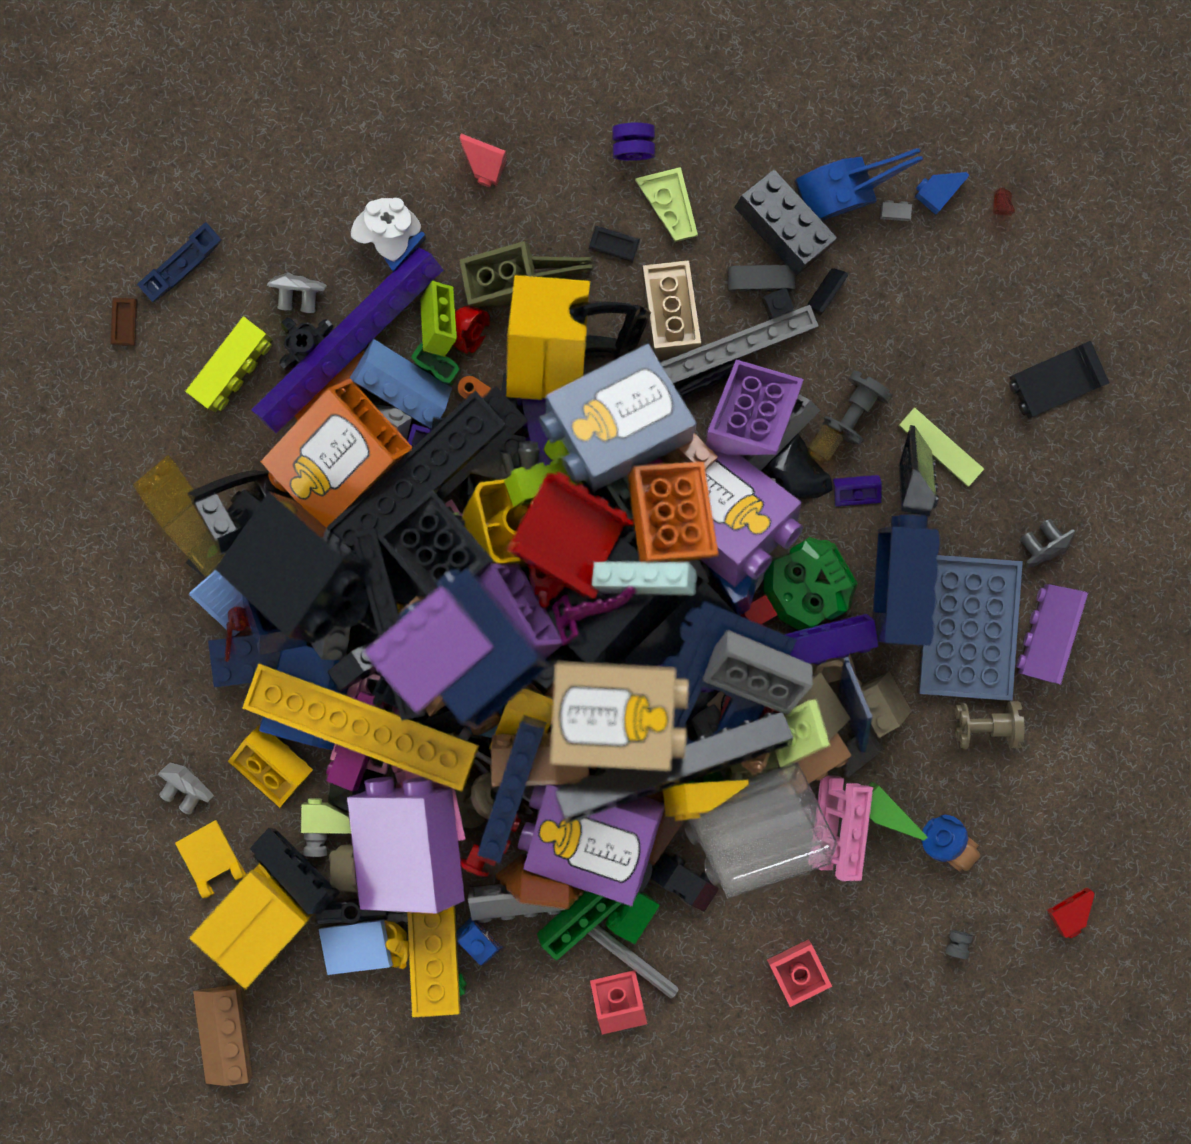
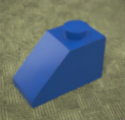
[915,172,969,214]

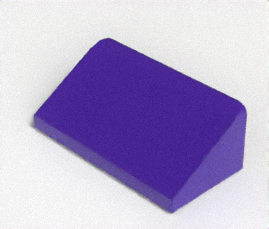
[833,475,882,506]

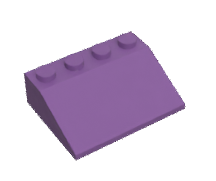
[706,360,804,455]
[1017,584,1088,684]
[364,587,494,713]

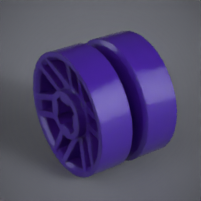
[612,123,655,161]

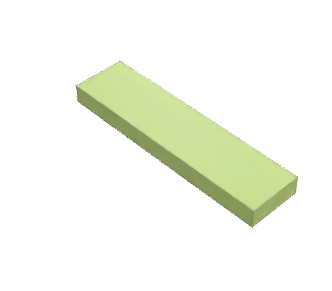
[898,408,984,487]

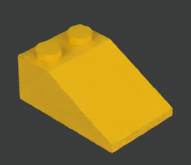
[489,687,554,749]
[663,780,749,821]

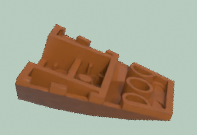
[496,854,585,909]

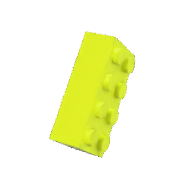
[185,316,272,412]

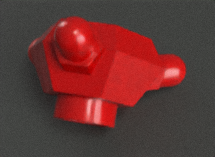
[527,563,564,608]

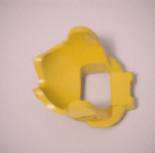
[384,921,409,969]

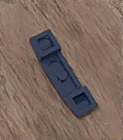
[137,222,222,302]

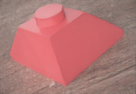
[460,134,507,187]

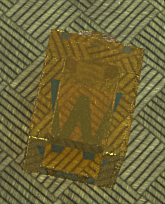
[807,424,844,462]

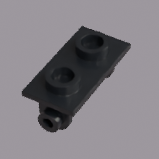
[420,710,469,734]

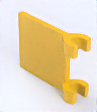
[175,820,247,899]

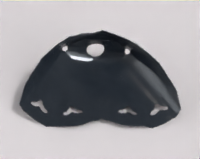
[768,434,833,499]

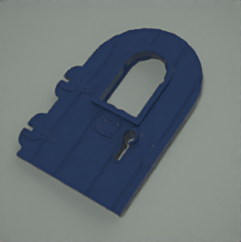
[662,601,797,745]

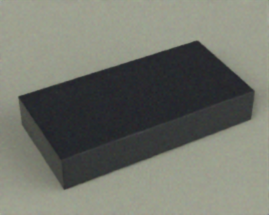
[589,226,640,262]

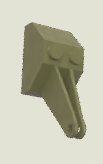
[460,241,593,307]

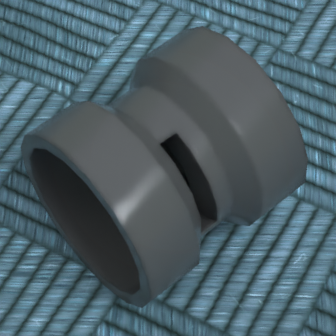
[945,930,973,959]

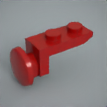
[460,811,521,877]

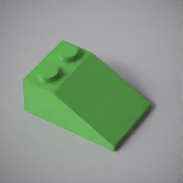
[868,781,928,841]

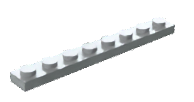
[660,305,818,384]

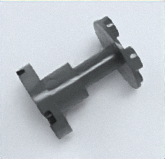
[822,370,893,445]

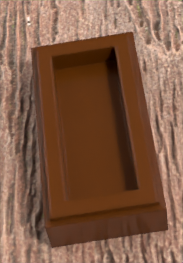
[111,298,137,346]

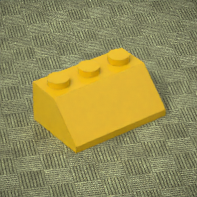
[228,723,313,808]

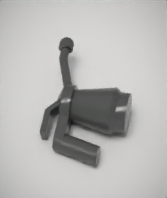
[501,441,540,474]

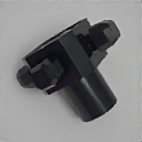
[279,317,334,371]

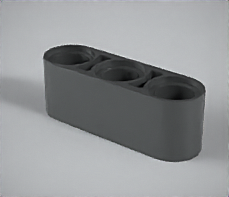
[728,265,796,292]

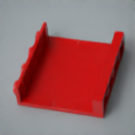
[506,472,634,599]

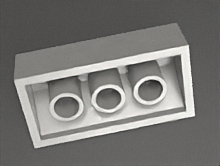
[703,630,812,715]
[468,884,565,923]

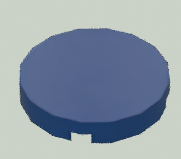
[921,815,968,862]

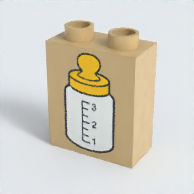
[551,661,688,770]

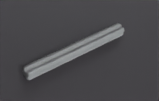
[588,925,678,998]

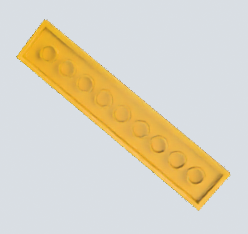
[243,664,479,791]

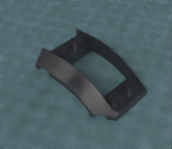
[569,301,651,360]
[188,470,292,554]

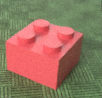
[767,939,832,1007]

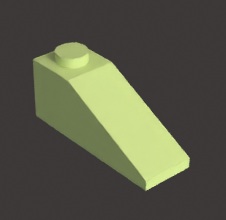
[301,798,351,834]

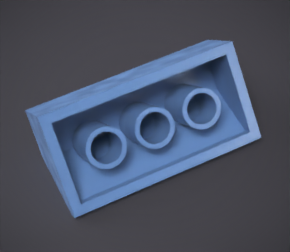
[350,339,452,429]

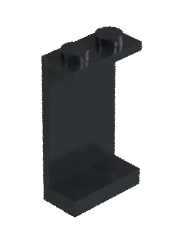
[1009,341,1109,419]

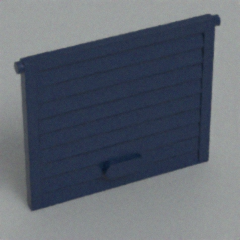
[838,657,873,753]

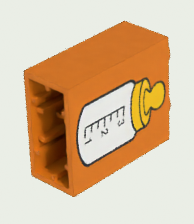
[260,378,413,527]

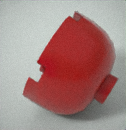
[452,306,490,354]

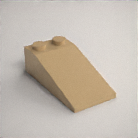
[643,260,701,360]

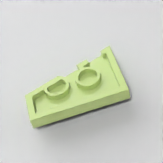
[635,167,698,242]

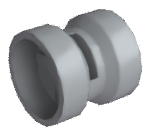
[304,833,327,857]

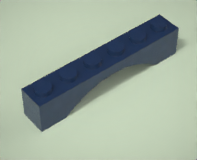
[477,715,547,862]

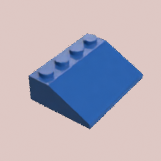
[259,645,349,750]

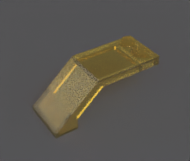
[133,455,228,578]

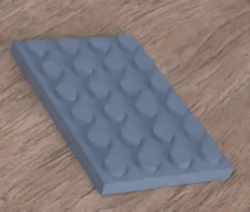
[918,555,1023,701]

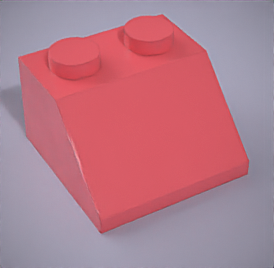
[590,970,647,1035]

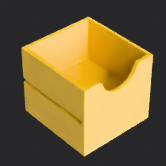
[506,275,590,400]
[189,863,312,989]

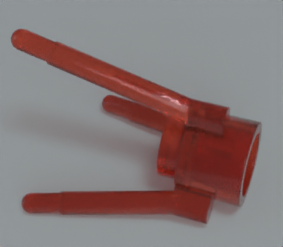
[225,607,253,662]

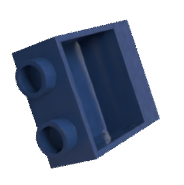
[872,515,940,646]

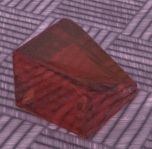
[993,187,1015,216]

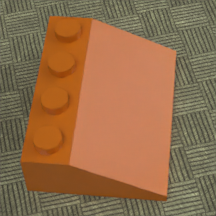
[627,462,718,563]

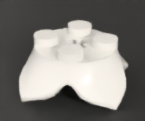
[351,198,421,262]

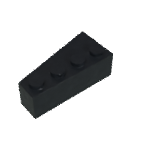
[250,828,340,914]

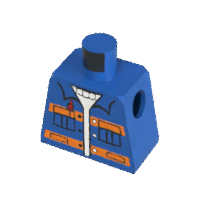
[456,917,503,966]

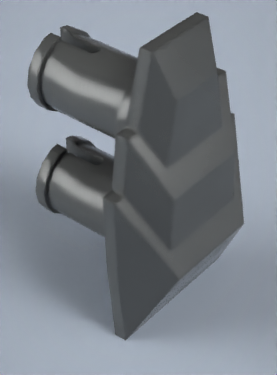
[1020,519,1075,568]

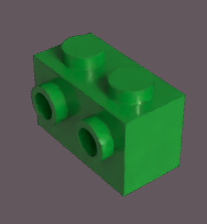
[605,892,660,944]

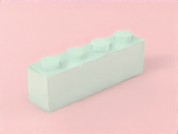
[592,562,696,595]

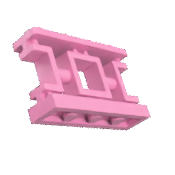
[810,775,873,881]

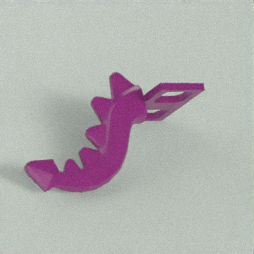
[552,586,637,645]

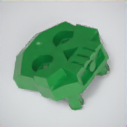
[764,537,858,630]

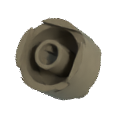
[329,844,358,892]

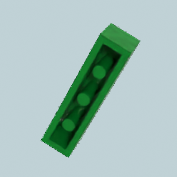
[536,890,622,961]

